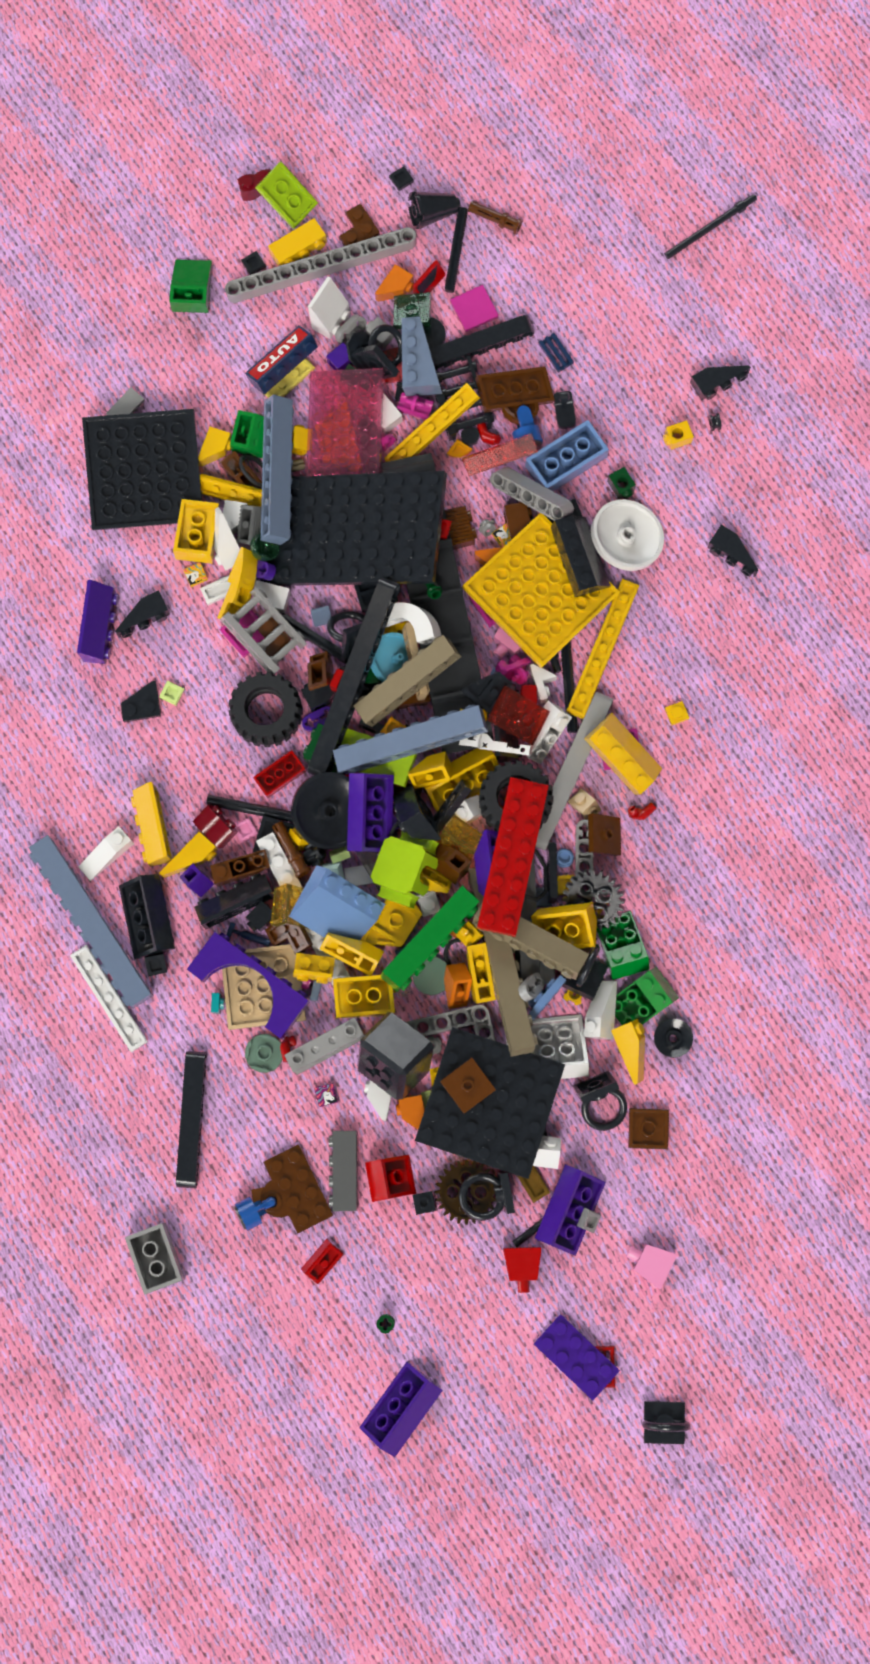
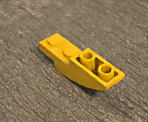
[217,547,258,619]

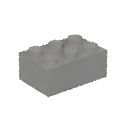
[125,1223,185,1295]

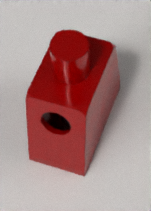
[503,1247,541,1293]

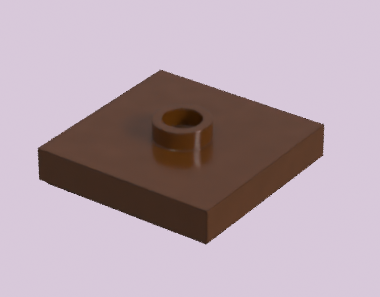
[588,813,621,856]
[440,1058,496,1114]
[628,1108,669,1150]

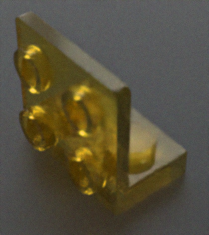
[438,815,482,861]
[271,883,309,929]

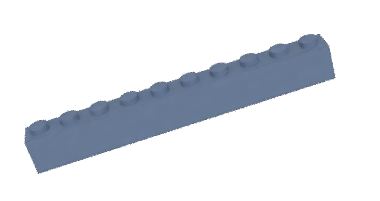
[28,835,153,1009]

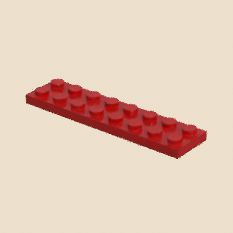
[477,777,549,937]

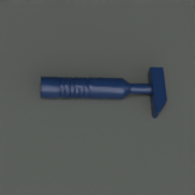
[226,922,271,947]

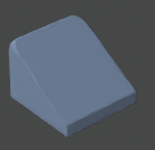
[311,606,331,627]

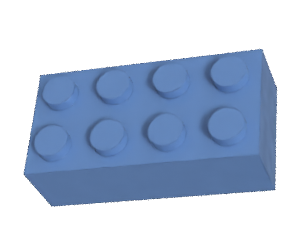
[525,420,609,491]

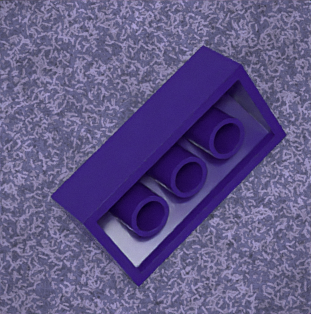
[77,580,119,664]
[347,773,394,852]
[535,1164,606,1256]
[359,1362,443,1457]

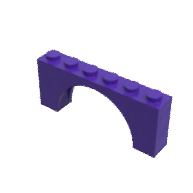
[187,932,310,1040]

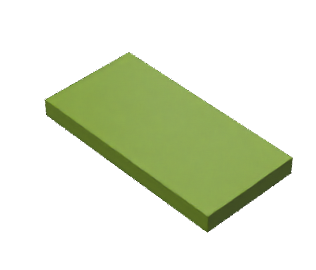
[334,728,417,787]

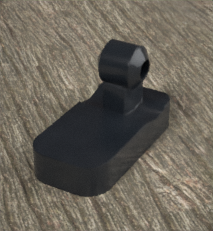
[554,391,576,429]

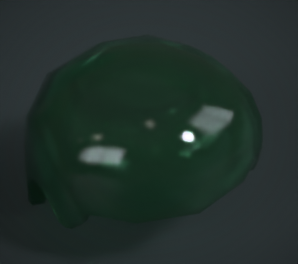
[250,534,280,562]

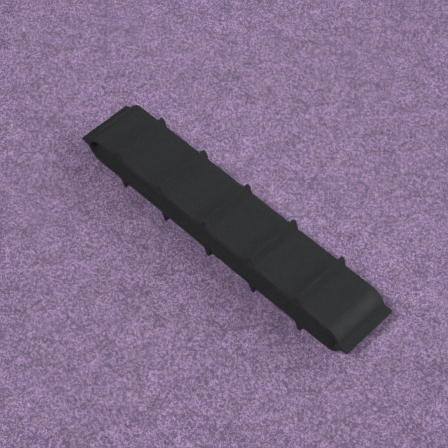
[381,453,494,754]

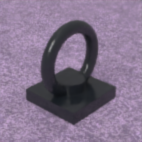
[351,324,402,381]
[327,611,365,663]
[561,944,608,1001]
[573,1071,627,1131]
[459,1171,515,1221]
[642,1401,691,1444]

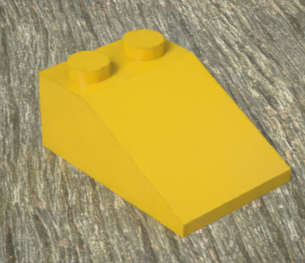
[173,499,219,564]
[333,975,395,1018]

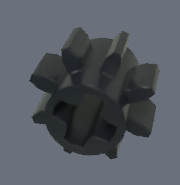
[303,844,326,867]

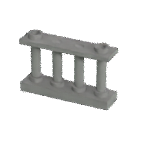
[220,587,307,674]
[284,1018,364,1075]

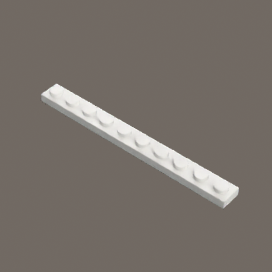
[256,832,350,985]

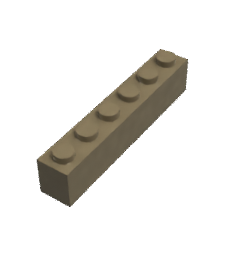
[354,635,462,727]
[472,902,589,980]

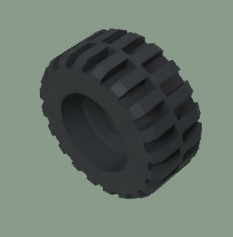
[229,671,303,747]
[479,760,554,831]

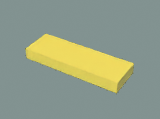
[265,358,315,398]

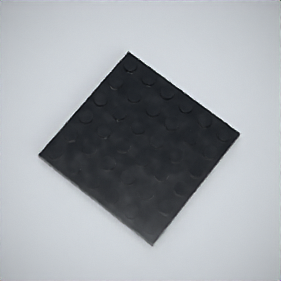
[82,409,202,531]
[415,1027,565,1179]

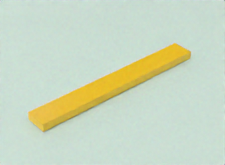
[566,578,640,719]

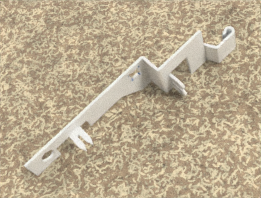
[459,733,531,755]

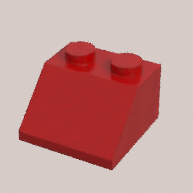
[365,1155,416,1202]

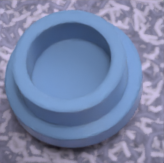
[557,849,574,868]

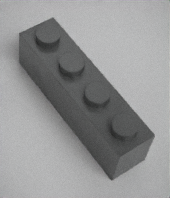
[329,1131,357,1211]

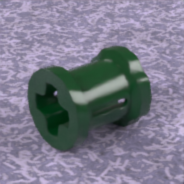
[376,1314,395,1334]

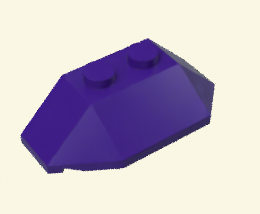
[474,829,498,896]

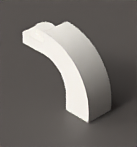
[386,602,441,645]

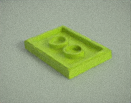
[255,161,318,229]

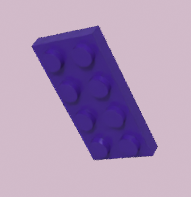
[534,1314,620,1401]

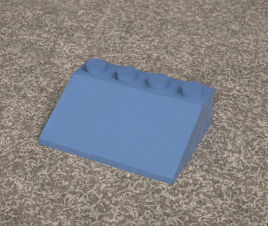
[289,865,386,940]

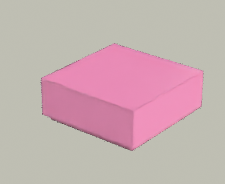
[235,817,258,844]

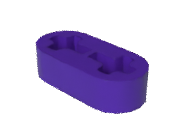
[256,561,276,581]
[302,706,330,732]

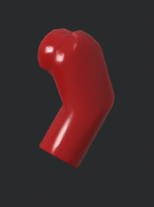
[477,423,501,445]
[628,802,656,820]
[280,1036,297,1062]

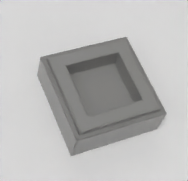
[577,1208,601,1233]

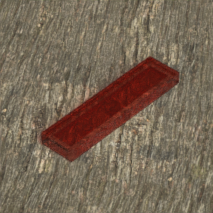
[462,433,538,476]

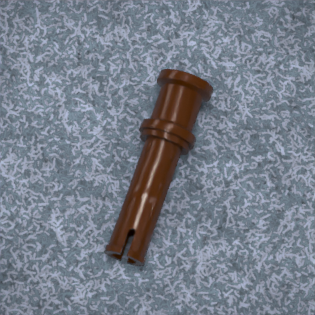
[468,201,523,235]
[272,821,312,878]

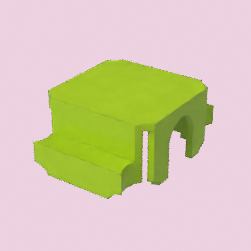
[370,831,439,909]

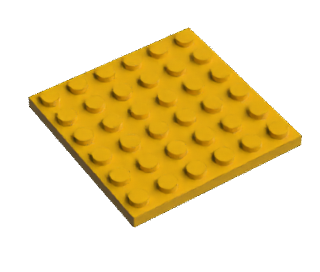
[462,513,620,668]

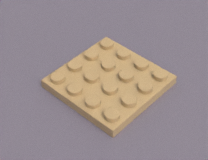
[222,944,306,1030]

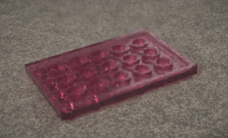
[306,368,384,478]

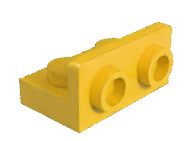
[293,953,335,984]

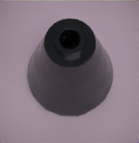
[408,191,460,229]

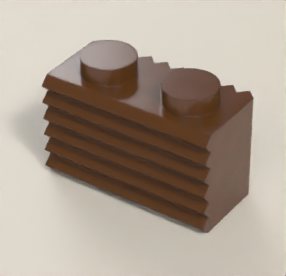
[445,505,477,550]

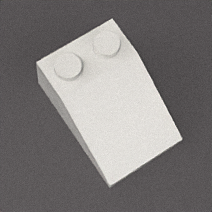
[308,277,351,340]

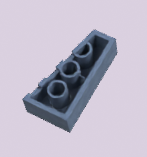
[402,317,442,396]

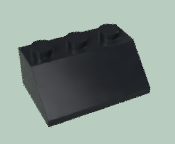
[393,785,441,841]

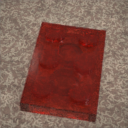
[487,686,550,746]

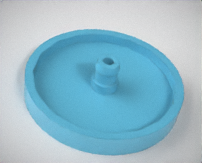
[371,632,420,683]

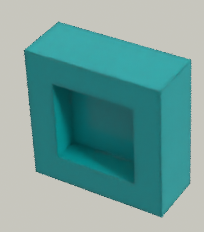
[211,993,225,1014]

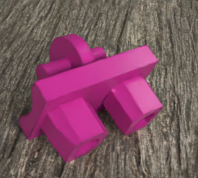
[397,392,434,420]
[495,654,531,685]

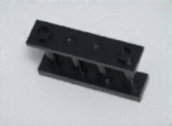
[434,356,494,441]

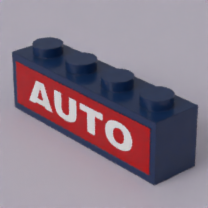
[245,325,318,395]

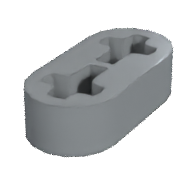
[335,314,367,345]
[518,973,544,1002]

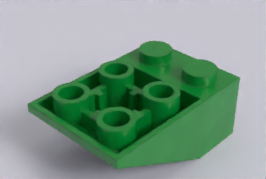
[169,259,212,313]
[230,410,264,459]
[596,911,650,980]
[615,966,679,1025]

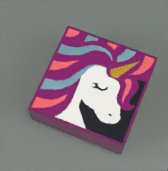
[314,1083,338,1107]

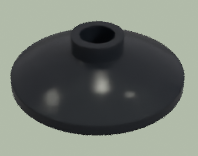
[654,1018,693,1058]

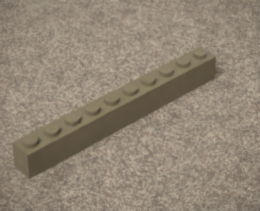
[468,868,538,1057]

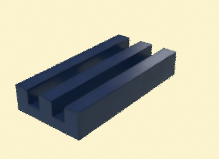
[538,332,574,373]

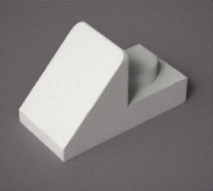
[529,664,557,704]
[415,891,440,918]

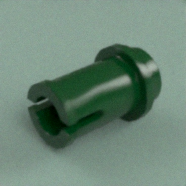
[425,580,442,599]

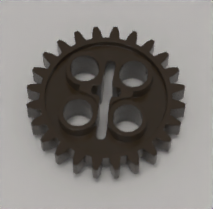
[434,1160,496,1225]

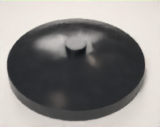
[291,772,349,849]

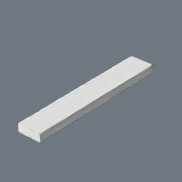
[70,945,148,1053]

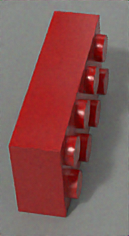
[253,750,306,798]

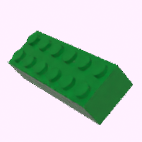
[380,886,480,992]

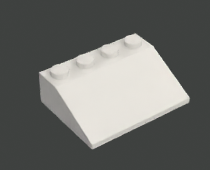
[505,1014,589,1079]

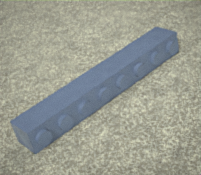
[261,394,294,545]
[333,705,488,776]

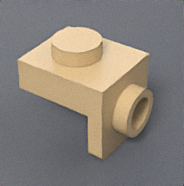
[568,789,601,820]

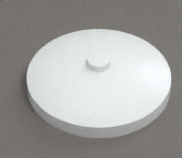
[591,499,664,571]

